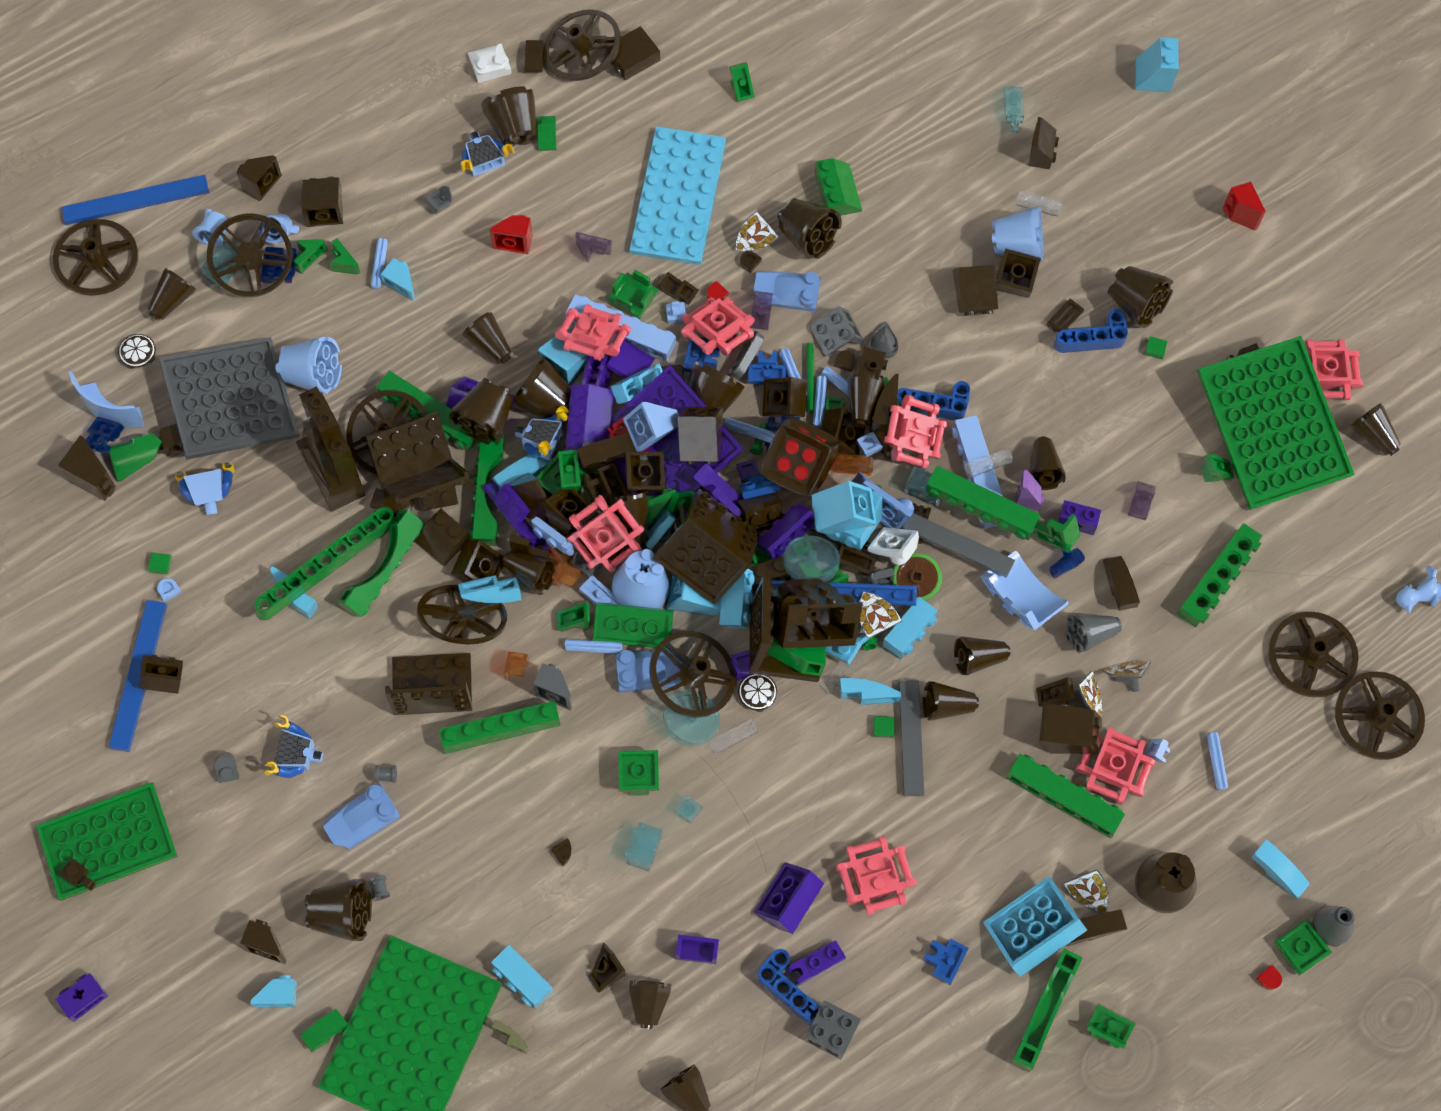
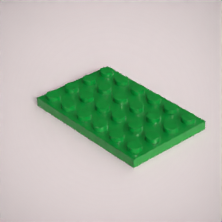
[36,782,178,901]

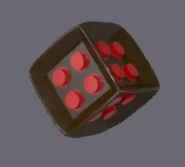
[759,417,841,498]

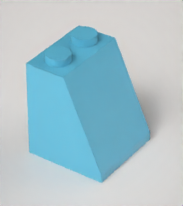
[1135,37,1179,92]
[538,328,589,386]
[812,481,877,535]
[826,490,882,550]
[666,573,722,616]

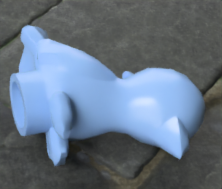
[1396,566,1441,614]

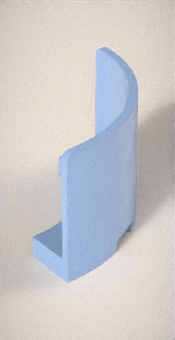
[69,371,144,428]
[980,551,1069,630]

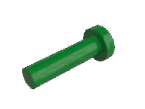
[749,422,767,455]

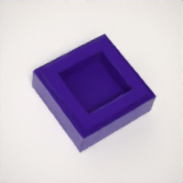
[736,459,759,483]

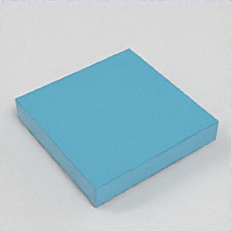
[645,509,675,549]

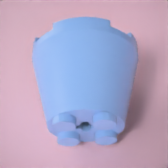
[992,207,1044,261]
[276,337,342,394]
[612,549,670,609]

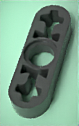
[729,331,764,379]

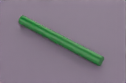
[806,342,814,413]

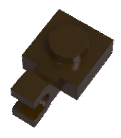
[59,858,97,891]

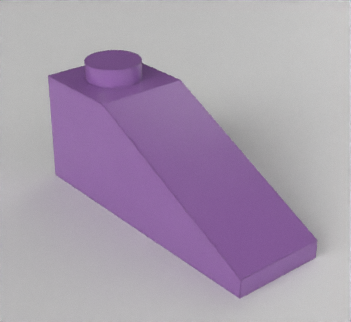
[1016,470,1044,512]

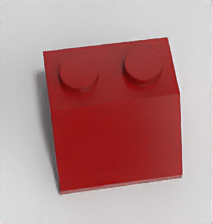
[1223,181,1266,230]
[490,215,533,254]

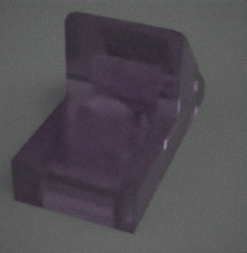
[575,232,612,263]
[750,291,773,330]
[1128,481,1156,521]

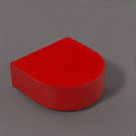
[707,281,729,301]
[1256,965,1282,990]

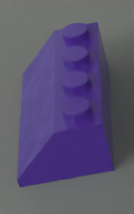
[565,385,614,464]

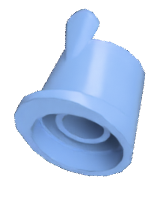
[192,209,227,247]
[259,214,299,244]

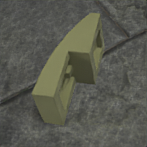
[492,1019,529,1054]

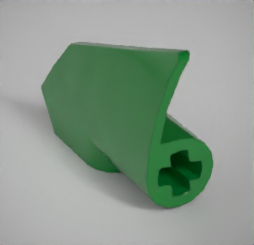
[110,434,162,482]

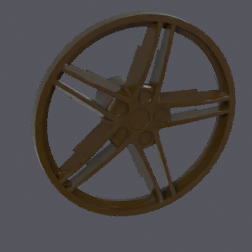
[544,9,621,81]
[206,213,293,297]
[53,219,138,296]
[346,390,428,475]
[417,585,507,645]
[1268,612,1359,698]
[649,631,736,718]
[1335,671,1425,760]

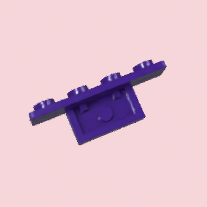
[693,463,743,516]
[483,483,538,541]

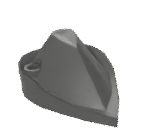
[868,321,898,358]

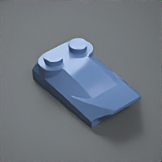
[754,270,821,312]
[851,471,914,529]
[616,649,683,693]
[322,783,401,850]

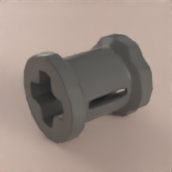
[375,765,397,783]
[368,875,390,901]

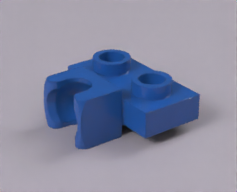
[683,337,720,372]
[748,350,786,385]
[739,473,781,499]
[923,938,969,985]

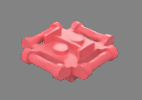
[681,297,755,356]
[555,304,631,361]
[1305,339,1363,400]
[884,395,947,470]
[566,495,645,572]
[1075,726,1156,805]
[835,836,917,915]

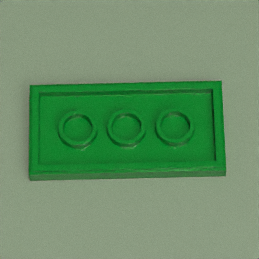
[593,602,674,649]

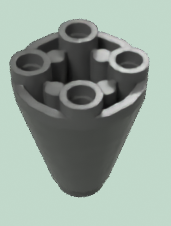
[1065,614,1122,653]
[1313,906,1354,947]

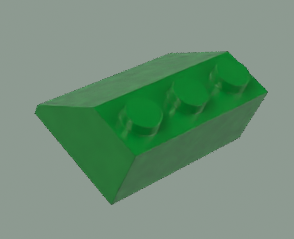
[815,158,862,216]

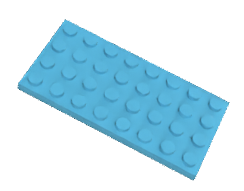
[630,126,726,265]

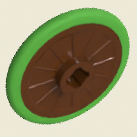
[892,553,942,601]

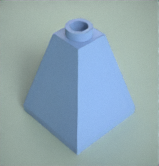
[623,402,679,452]

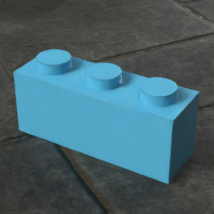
[719,569,754,629]
[883,597,938,659]
[491,945,553,1009]

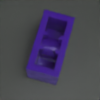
[582,355,612,389]
[1058,500,1101,535]
[55,973,108,1022]

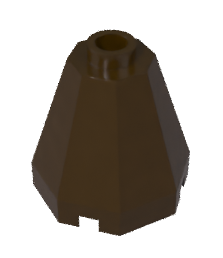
[629,980,672,1029]
[661,1064,711,1111]

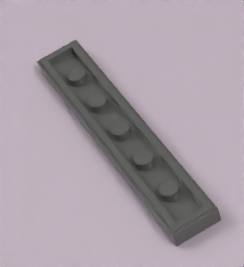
[903,513,1015,578]
[899,681,924,796]

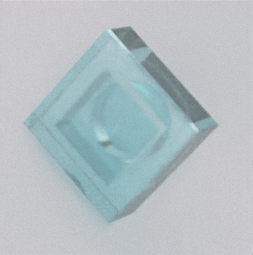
[675,795,703,824]

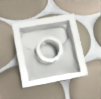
[468,44,512,83]
[867,527,919,565]

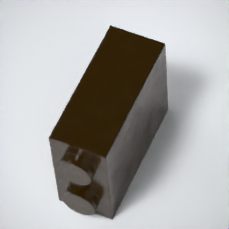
[605,26,660,81]

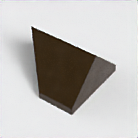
[588,943,626,993]

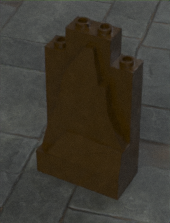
[296,386,365,512]

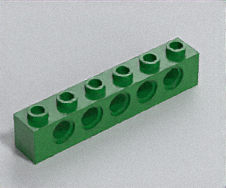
[1177,523,1263,627]

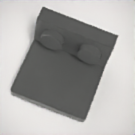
[810,306,864,356]
[804,1001,860,1060]

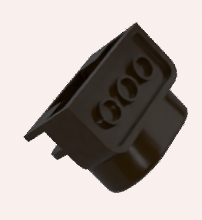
[771,579,863,649]

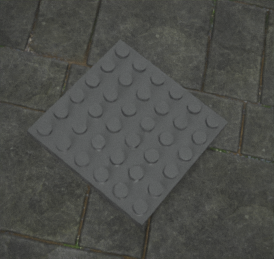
[159,337,299,460]

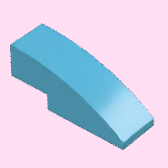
[611,363,663,404]
[492,455,552,490]
[270,566,318,619]
[458,575,522,603]
[839,678,901,705]
[1251,839,1310,899]

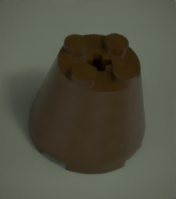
[481,86,537,147]
[777,198,842,259]
[1107,266,1174,328]
[512,357,571,418]
[687,361,745,414]
[448,378,512,445]
[1135,852,1197,913]
[305,879,372,941]

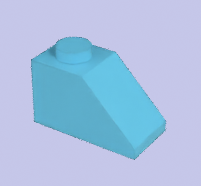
[381,258,415,301]
[251,975,297,1008]

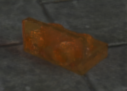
[834,453,874,476]

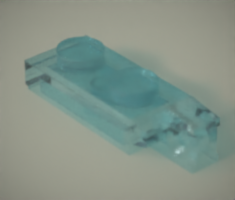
[1004,86,1024,133]

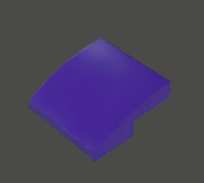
[606,340,655,378]

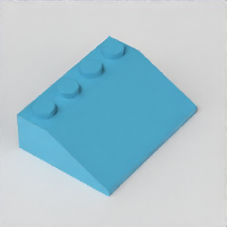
[983,876,1087,977]

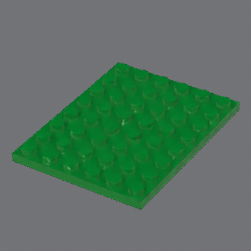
[1197,336,1355,510]
[317,935,503,1111]

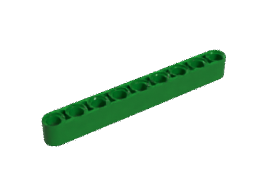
[254,507,393,621]

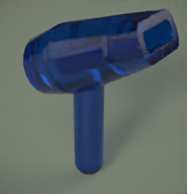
[1050,548,1085,579]

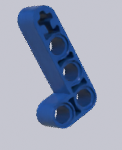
[1054,309,1128,353]
[897,381,970,420]
[758,949,820,1026]

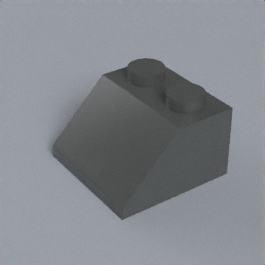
[533,663,573,711]

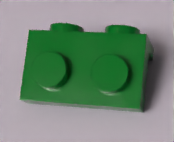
[1087,1003,1136,1049]

